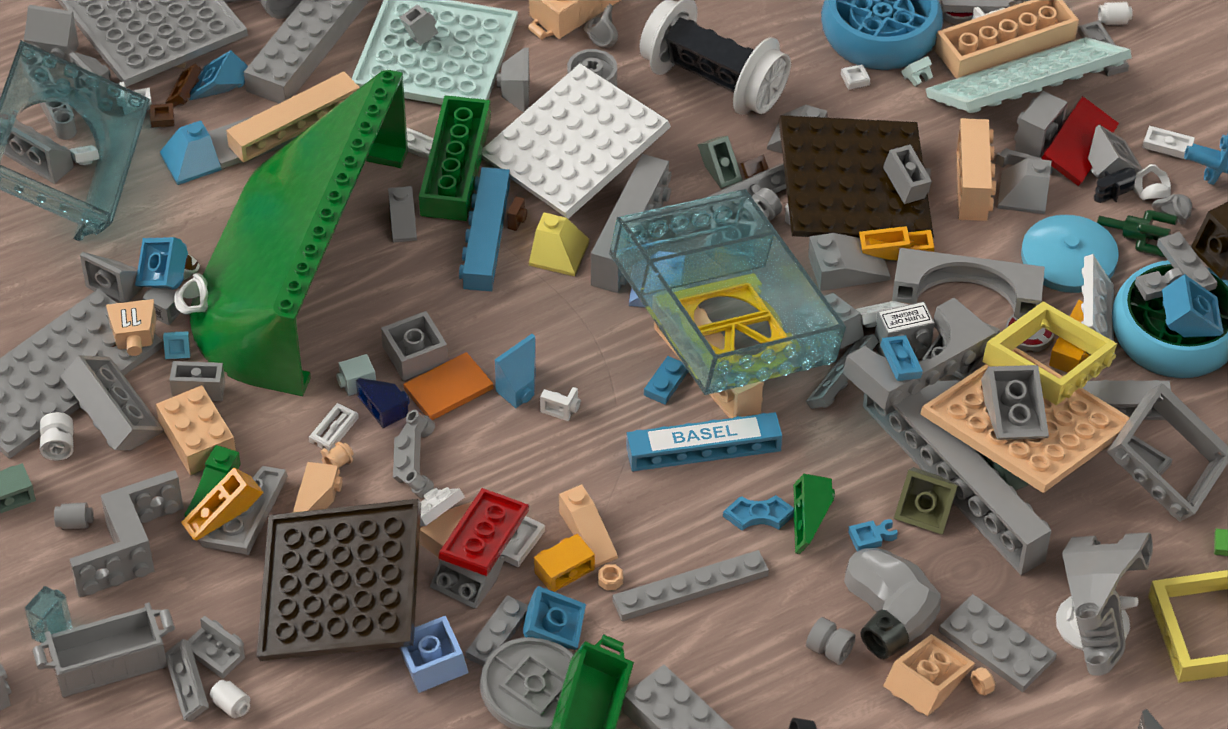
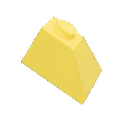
[529,212,589,276]

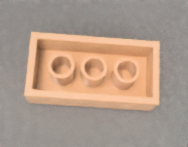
[956,118,996,221]

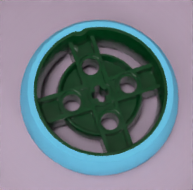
[1112,261,1228,378]

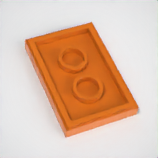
[403,352,494,420]

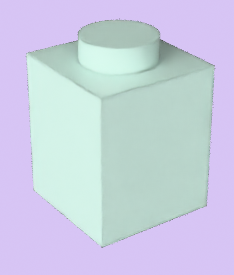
[336,354,377,396]

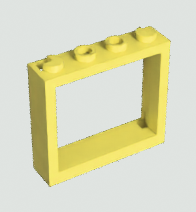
[982,301,1117,405]
[1148,570,1228,683]

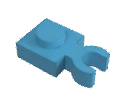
[848,519,898,551]

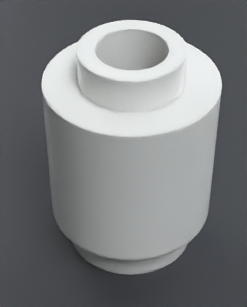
[1098,2,1132,25]
[210,680,250,718]

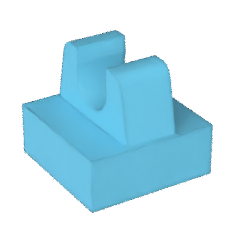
[163,331,191,359]

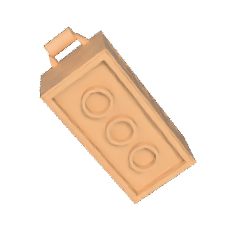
[528,0,621,39]

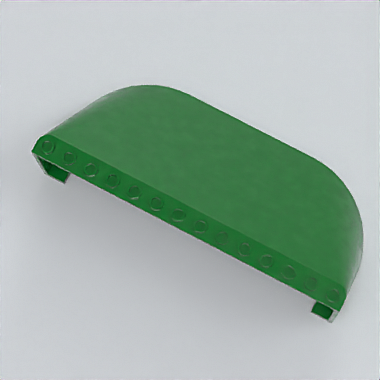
[190,70,408,397]

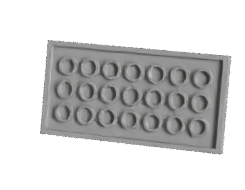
[0,289,164,459]

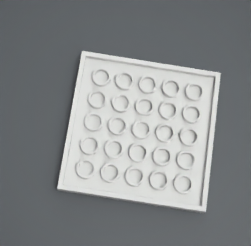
[482,63,671,219]

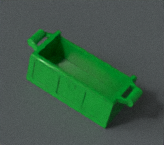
[550,634,634,729]

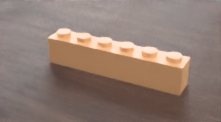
[226,72,360,163]

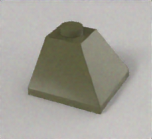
[894,467,958,535]

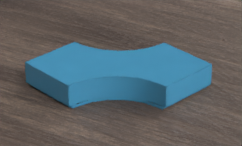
[723,495,794,531]

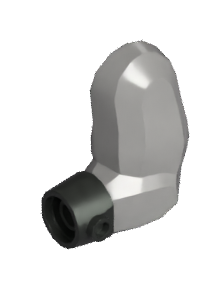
[844,548,941,659]

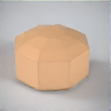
[598,564,623,590]
[971,667,995,695]

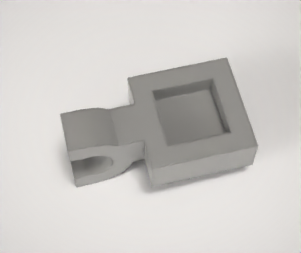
[1135,267,1183,301]

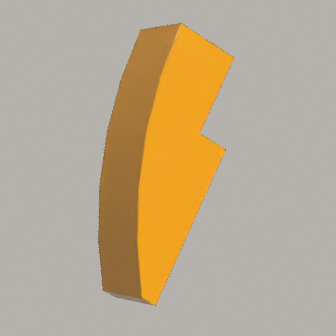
[859,226,934,261]

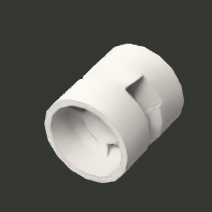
[40,412,73,461]

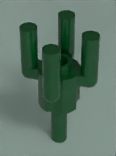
[1097,210,1178,258]

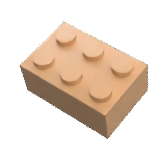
[156,385,236,475]

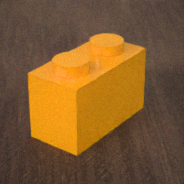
[534,533,595,592]

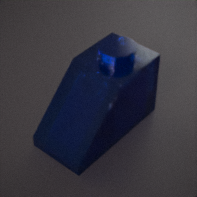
[356,378,410,428]

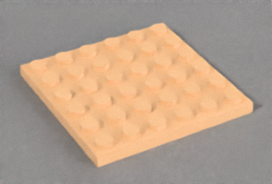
[920,348,1130,493]

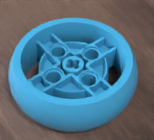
[821,0,943,70]

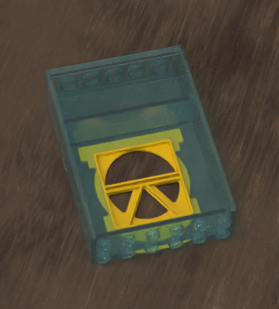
[609,189,846,395]

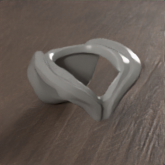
[584,4,618,48]
[1152,194,1192,225]

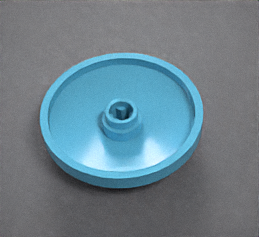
[1021,215,1119,293]

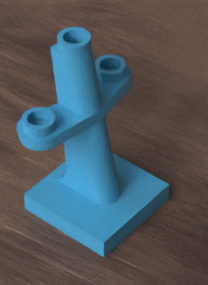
[1184,134,1228,185]

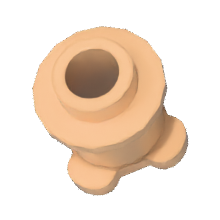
[321,441,354,474]

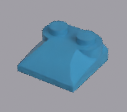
[135,237,188,290]
[523,586,586,650]

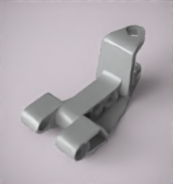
[1062,533,1153,676]

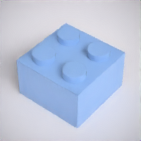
[399,615,469,693]

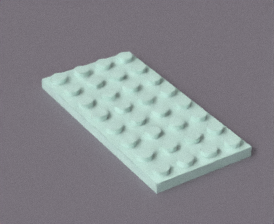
[926,37,1132,113]

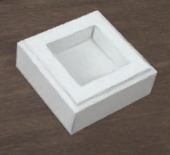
[841,64,870,90]

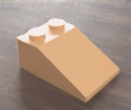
[883,634,975,716]

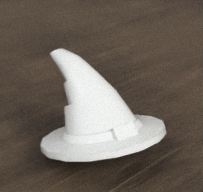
[1056,596,1138,650]

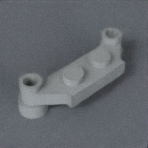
[393,410,435,498]

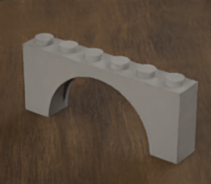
[892,248,1045,318]
[843,298,996,410]

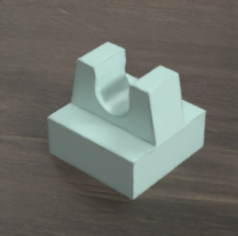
[901,56,933,86]

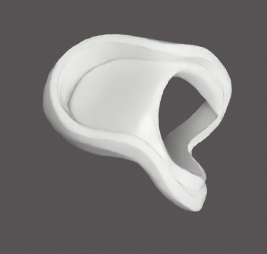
[1134,164,1171,200]
[174,273,208,314]

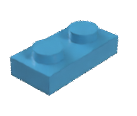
[880,335,923,381]
[644,356,689,405]

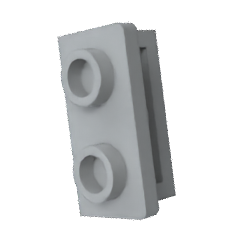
[187,616,245,679]

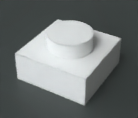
[70,145,99,165]

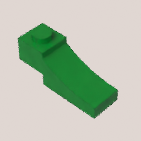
[184,445,241,518]

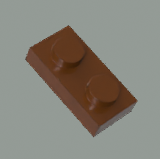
[165,63,202,107]

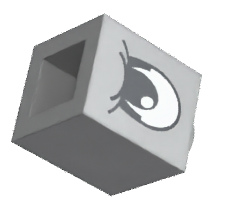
[143,287,181,325]

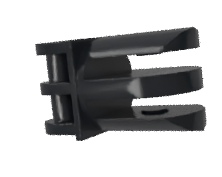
[1094,167,1136,203]

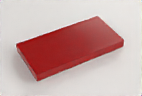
[1041,96,1119,186]
[438,488,529,576]

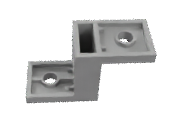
[69,470,184,598]

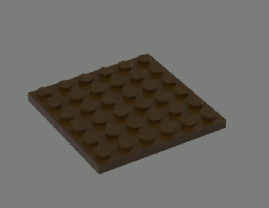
[779,115,934,238]
[257,499,421,661]

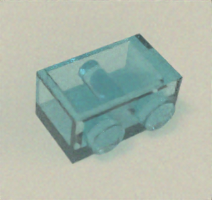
[25,586,73,644]

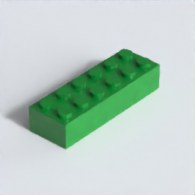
[419,95,491,221]

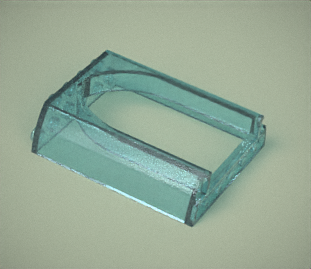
[0,40,150,241]

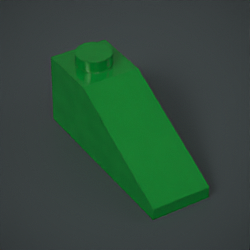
[793,473,835,554]

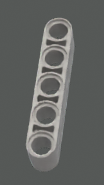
[21,50,77,140]

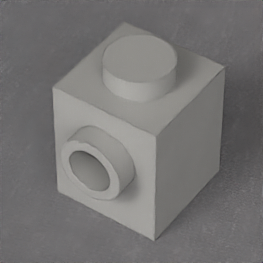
[399,4,438,46]

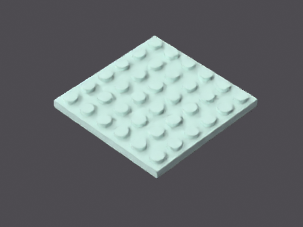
[352,0,518,105]

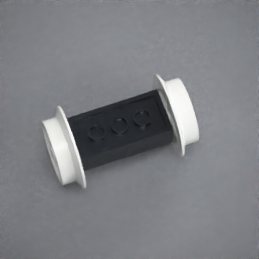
[640,0,791,115]

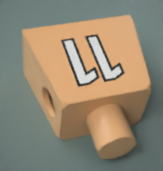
[106,299,157,356]

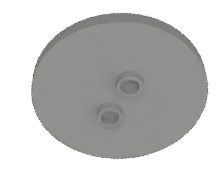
[480,637,573,729]

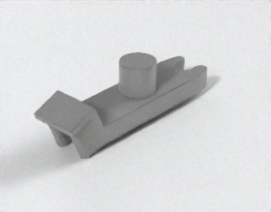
[995,148,1053,174]

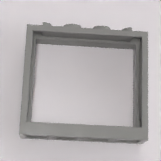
[1107,383,1228,522]

